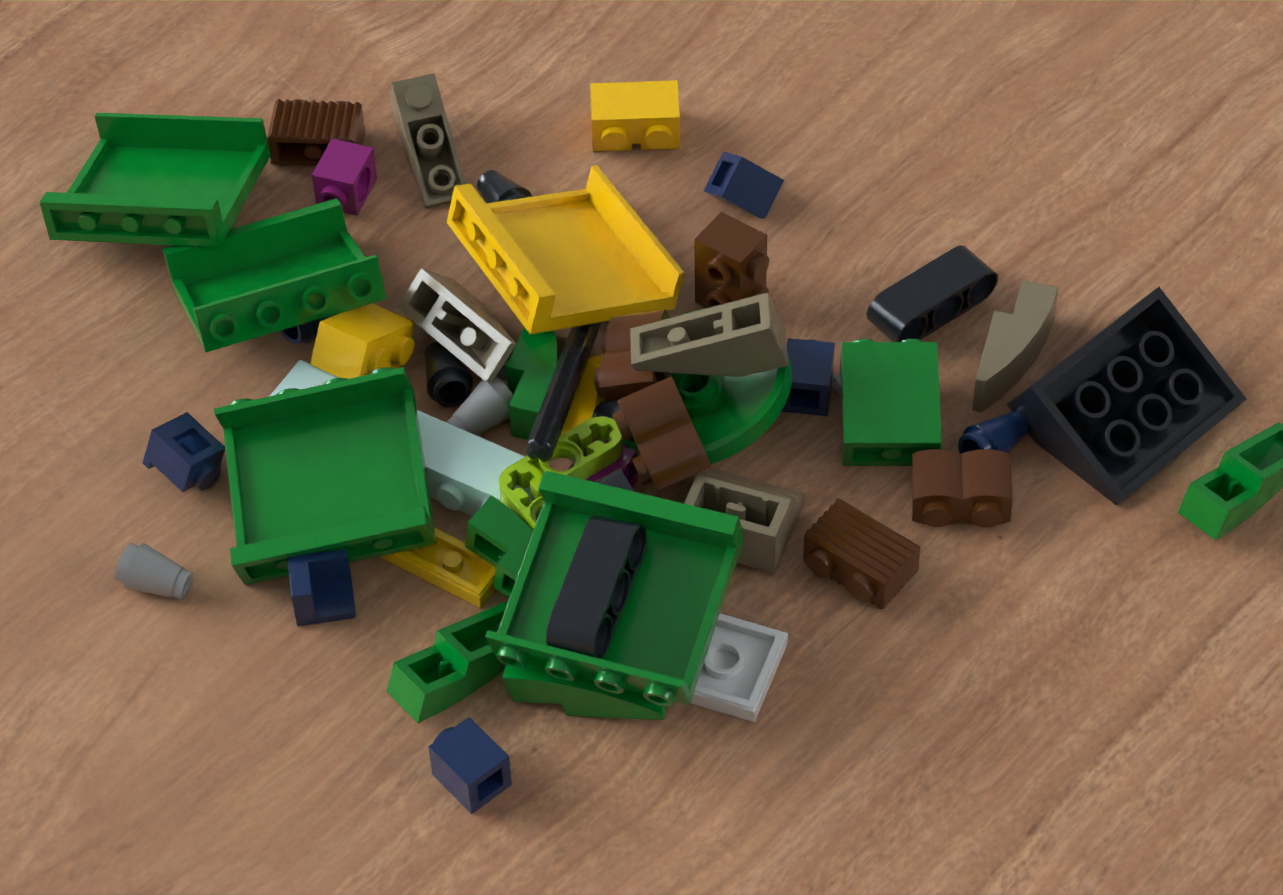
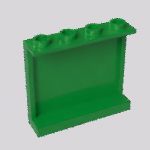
[39,113,271,248]
[162,198,387,352]
[214,367,437,585]
[485,470,745,706]

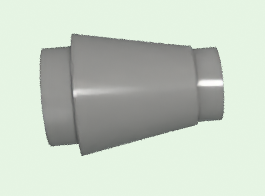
[446,377,513,436]
[115,543,194,600]

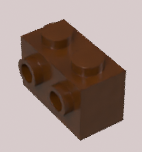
[694,212,770,308]

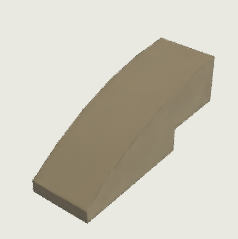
[972,280,1059,412]

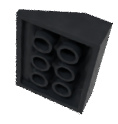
[1006,287,1247,505]

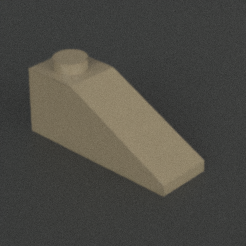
[397,268,516,383]
[630,293,788,377]

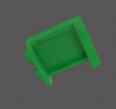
[840,339,942,466]

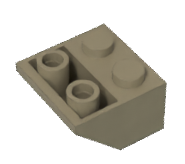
[684,469,806,573]

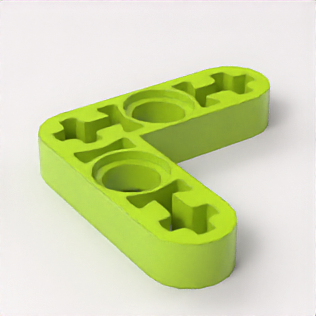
[499,416,623,530]

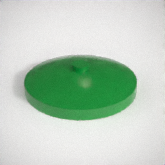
[623,309,792,464]

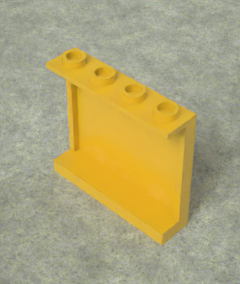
[447,165,685,335]

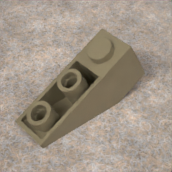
[390,73,465,208]

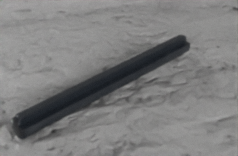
[526,322,602,462]

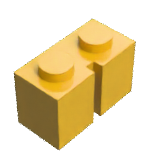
[590,80,680,152]
[310,304,415,379]

